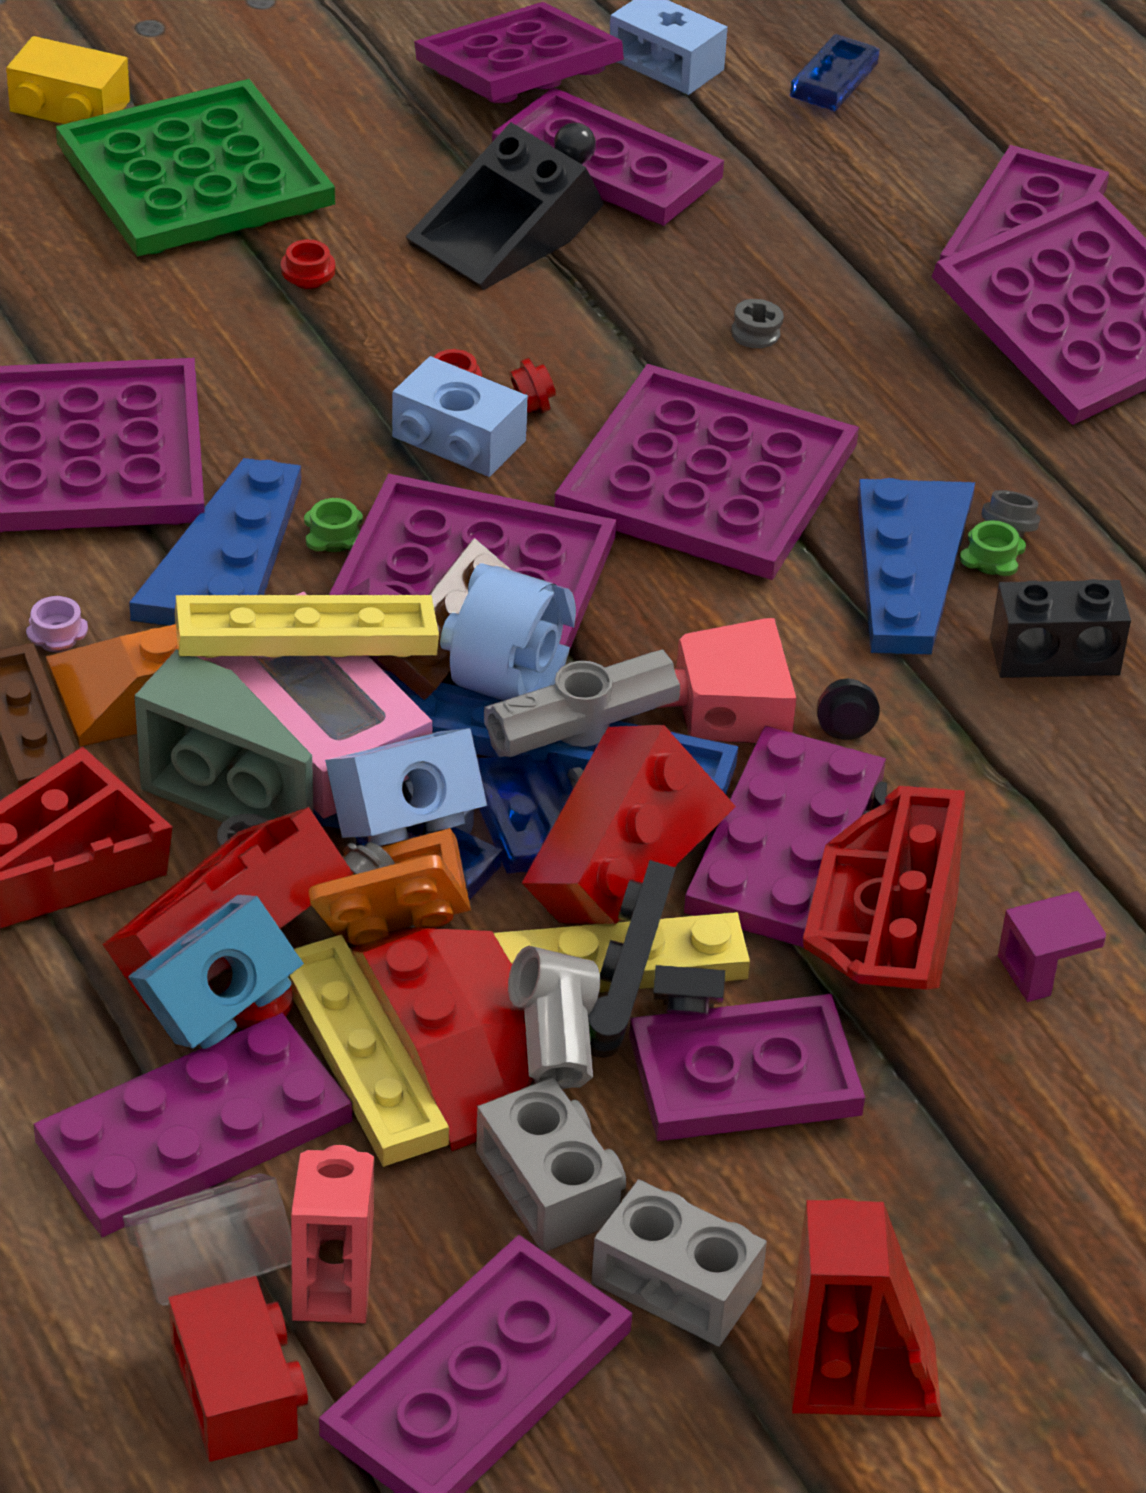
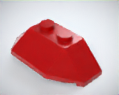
[803,786,965,990]
[350,927,533,1151]

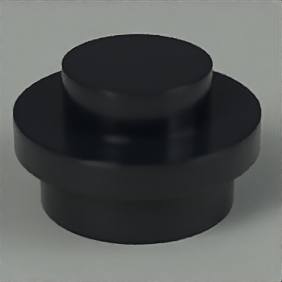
[816,678,880,740]

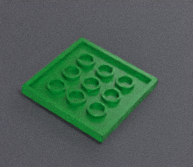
[56,79,335,257]

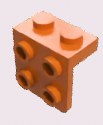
[308,828,471,945]

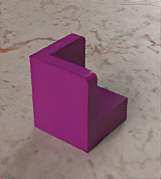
[997,891,1106,1002]

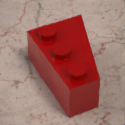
[522,725,736,924]
[788,1198,942,1417]

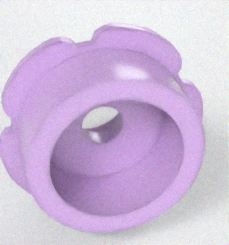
[26,596,88,652]

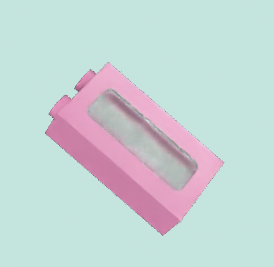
[197,592,432,819]

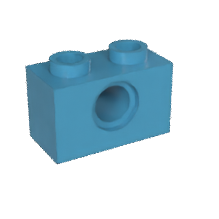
[128,895,304,1049]

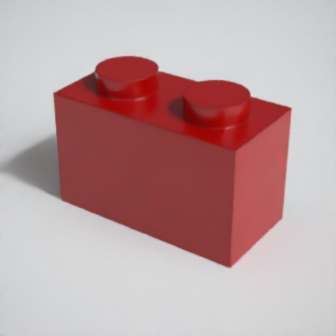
[168,1275,308,1462]

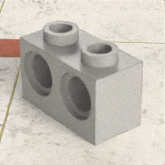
[476,1077,626,1252]
[591,1179,767,1347]

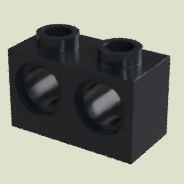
[990,579,1131,678]

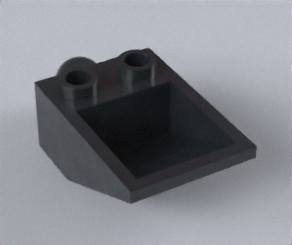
[406,122,604,290]

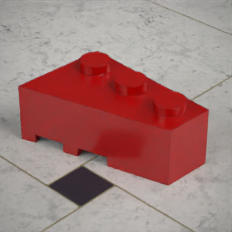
[0,746,173,929]
[102,807,354,1011]

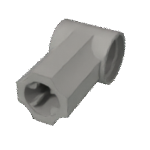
[508,945,600,1089]

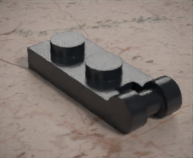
[588,860,676,1058]

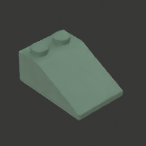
[135,649,313,822]

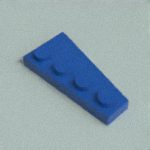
[129,458,301,626]
[857,478,975,655]

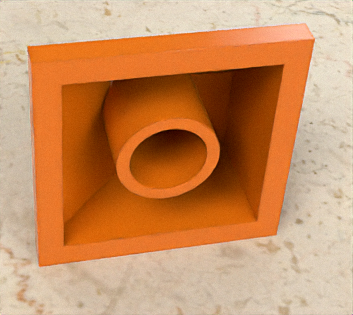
[46,624,178,747]

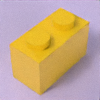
[6,36,130,124]

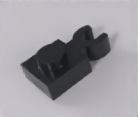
[653,965,725,1015]

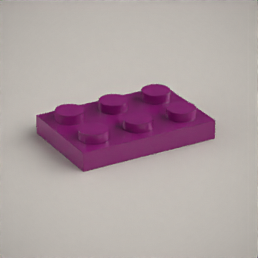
[629,994,865,1141]

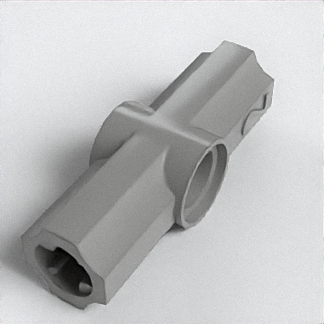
[484,649,680,759]

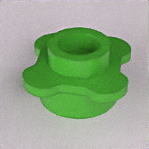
[304,498,363,552]
[960,520,1026,576]

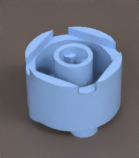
[440,563,576,701]

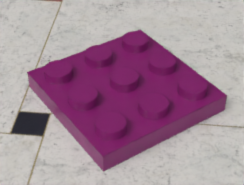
[414,2,624,103]

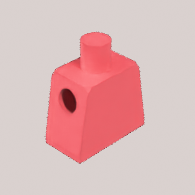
[658,618,796,743]
[291,1145,374,1324]

